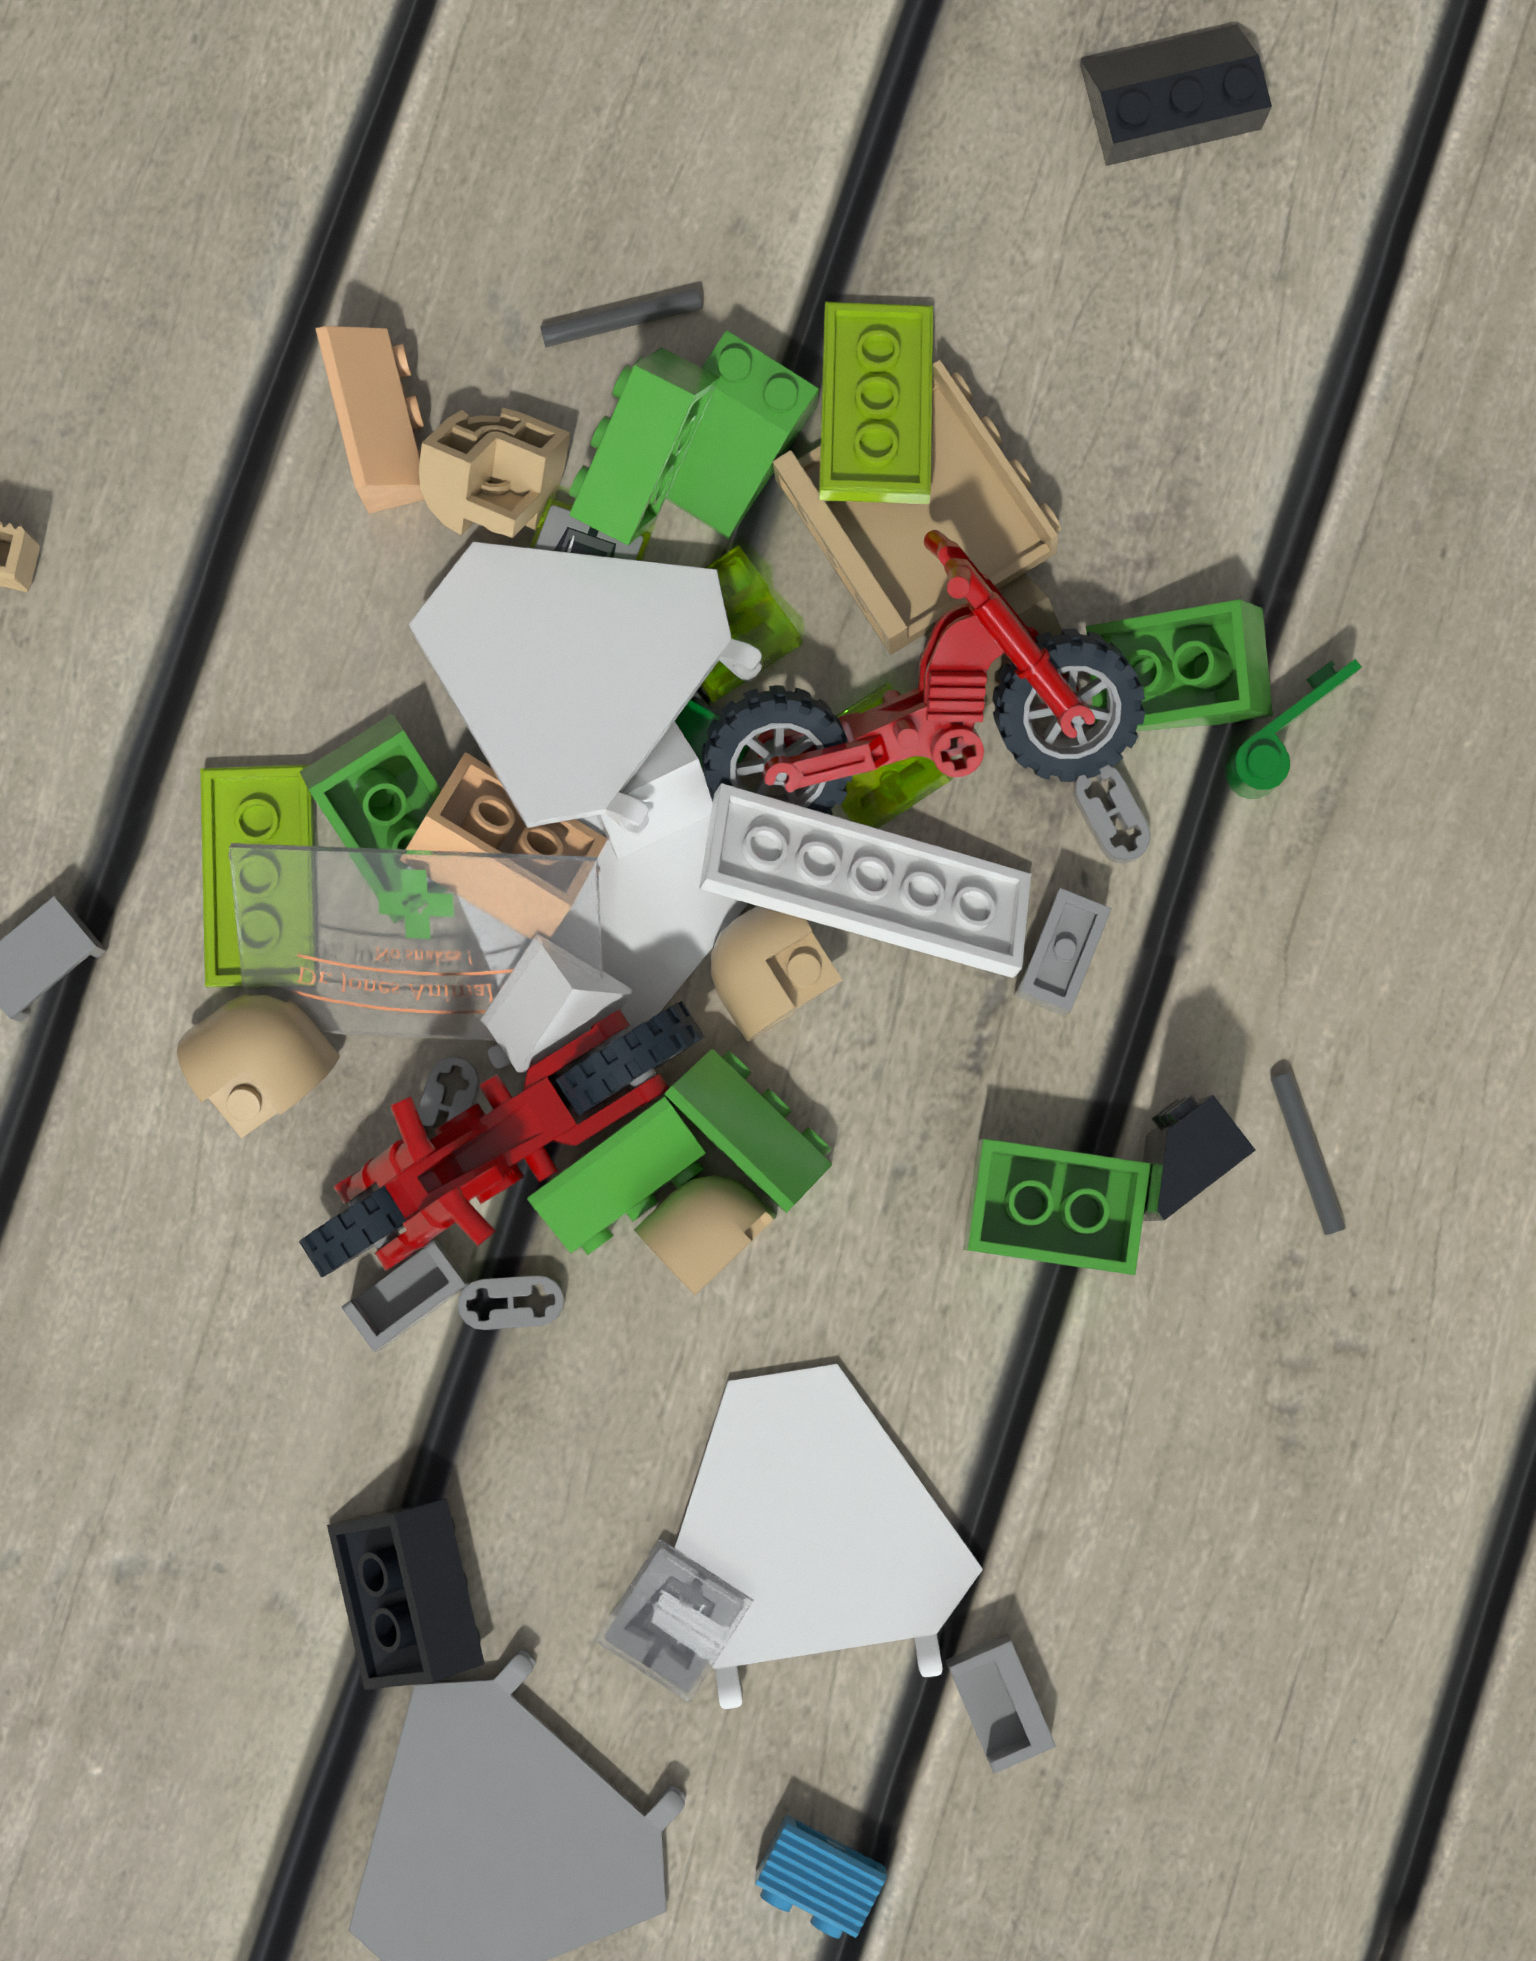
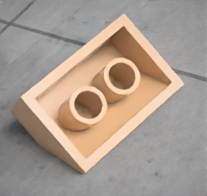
[315,326,425,514]
[401,752,608,938]

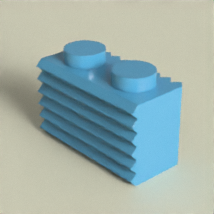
[755,1814,887,1939]

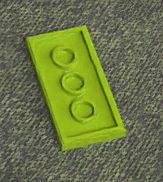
[819,302,933,504]
[200,765,318,988]

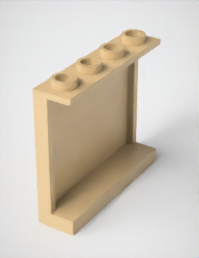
[772,360,1061,655]

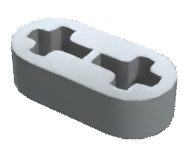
[1073,765,1151,864]
[418,1057,480,1140]
[458,1275,565,1330]

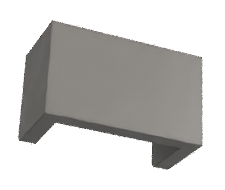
[1014,888,1112,1016]
[0,896,106,1022]
[341,1239,470,1352]
[945,1634,1056,1773]

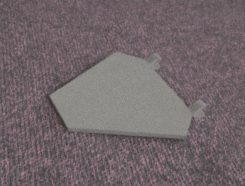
[348,1650,686,1961]

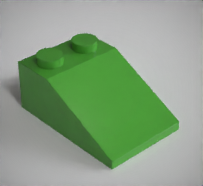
[666,330,819,539]
[1086,599,1273,731]
[300,713,449,922]

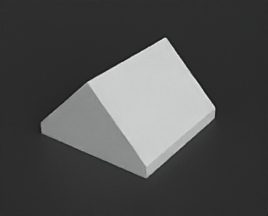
[596,721,713,860]
[481,931,633,1075]

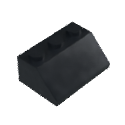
[1080,24,1272,166]
[1142,1094,1256,1221]
[327,1498,485,1690]

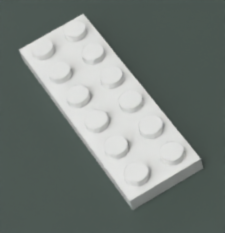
[699,783,1031,978]

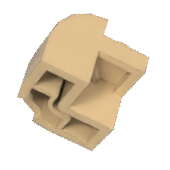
[418,407,571,538]
[711,905,842,1043]
[176,993,340,1139]
[634,1175,777,1295]

